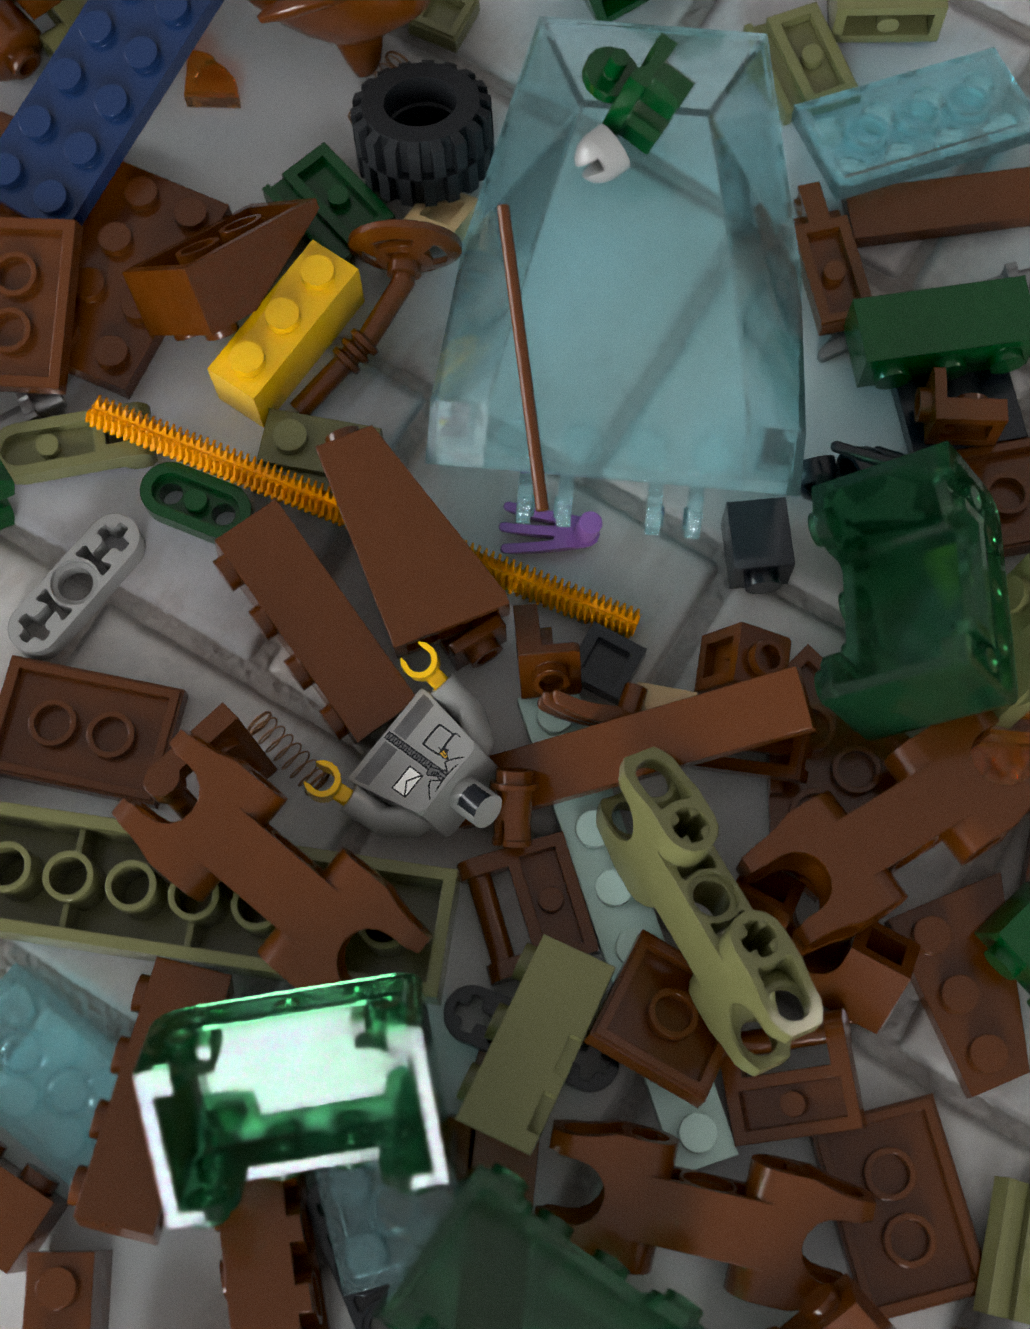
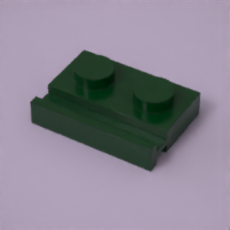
[262,142,396,261]

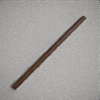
[497,204,549,512]

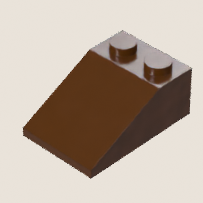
[122,198,320,341]

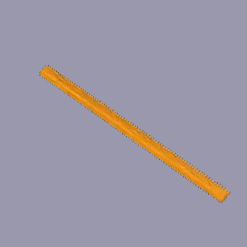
[85,394,642,639]

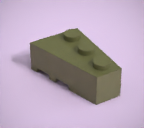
[455,934,616,1155]

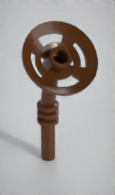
[290,219,462,415]

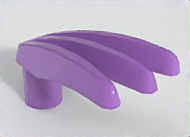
[499,501,603,554]

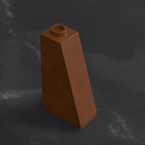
[315,425,510,659]

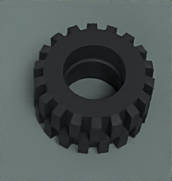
[350,60,495,207]

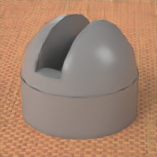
[574,124,631,184]

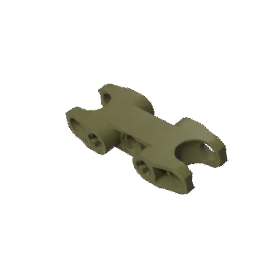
[596,746,823,1077]

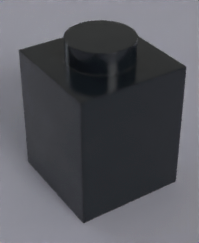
[721,497,795,594]

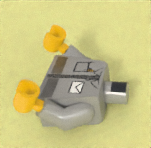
[303,641,502,837]

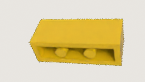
[207,239,365,428]

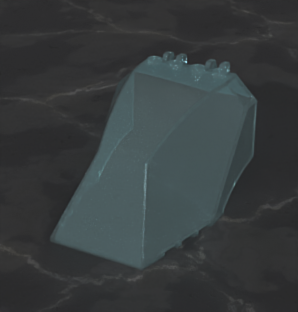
[425,16,806,539]

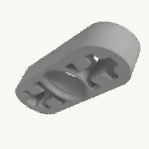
[7,513,146,661]

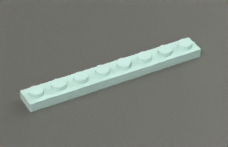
[517,694,739,1170]

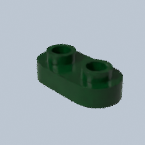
[140,462,254,544]

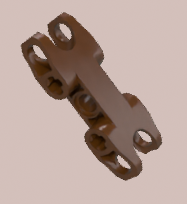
[735,706,1030,956]
[111,729,433,1024]
[530,1119,877,1312]

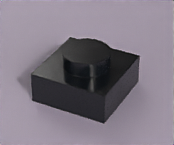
[579,621,647,706]

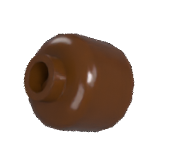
[0,0,42,82]

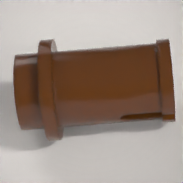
[489,767,539,848]

